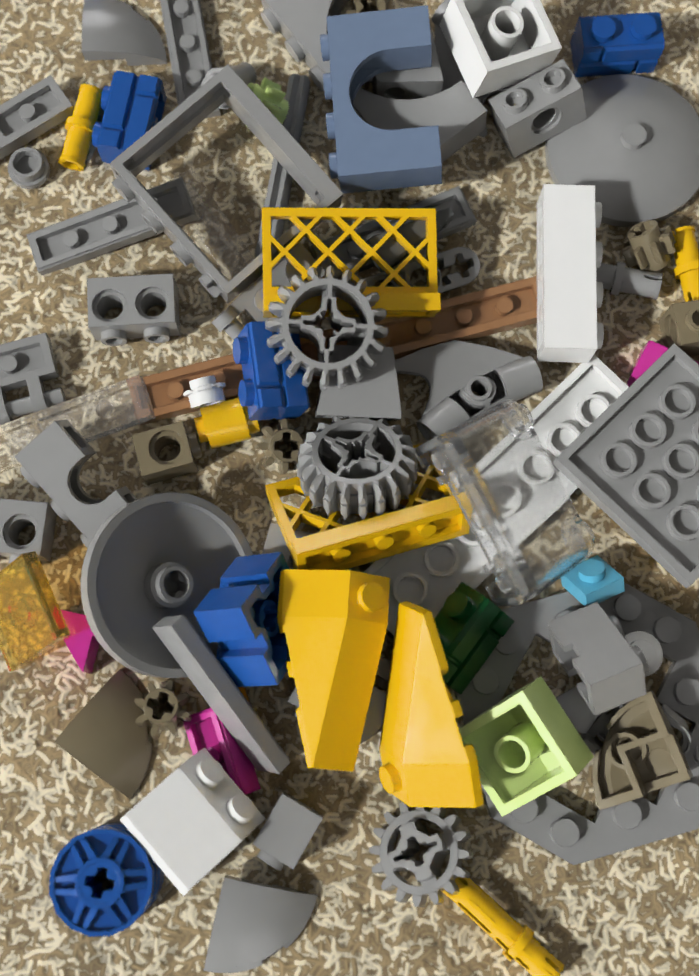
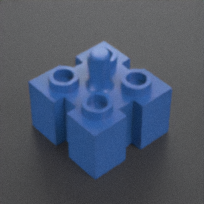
[193,552,291,687]

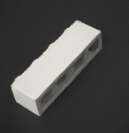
[537,184,604,363]

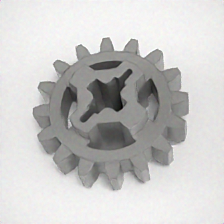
[369,802,474,907]

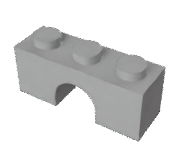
[14,419,137,549]

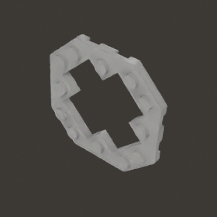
[453,582,699,865]

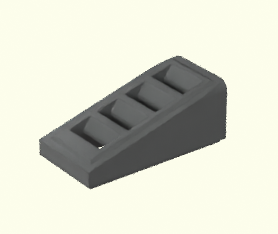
[366,207,454,272]

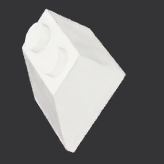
[120,747,266,896]

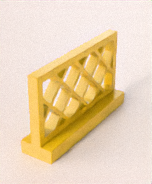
[261,207,441,318]
[265,441,472,570]

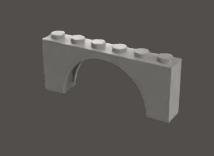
[260,0,487,162]

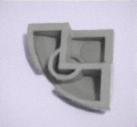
[82,0,167,66]
[204,875,318,973]

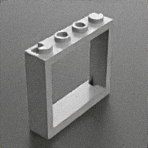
[110,64,344,303]

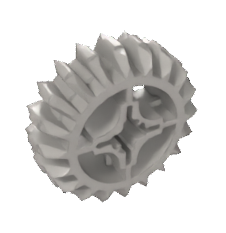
[265,266,389,390]
[296,417,418,520]

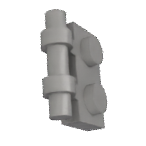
[0,333,66,426]

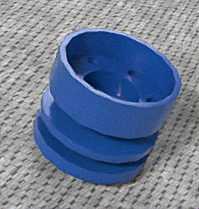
[49,823,164,937]

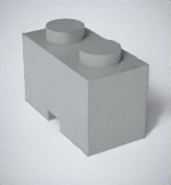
[547,602,649,716]

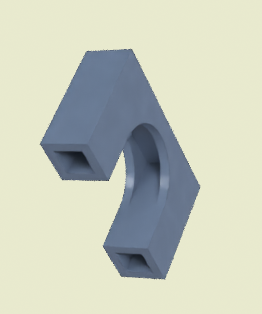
[320,5,442,194]

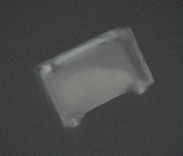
[416,399,595,606]

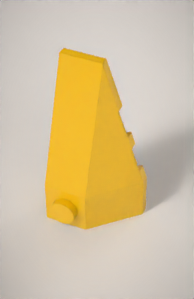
[277,569,390,772]
[379,601,484,808]

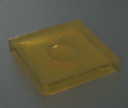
[0,551,70,672]

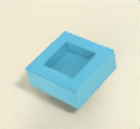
[560,555,625,607]

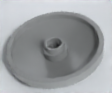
[545,74,699,227]
[80,492,253,678]

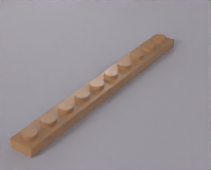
[128,276,537,425]

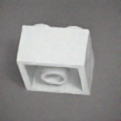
[439,0,562,98]

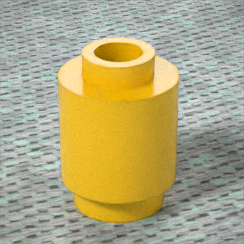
[194,397,261,449]

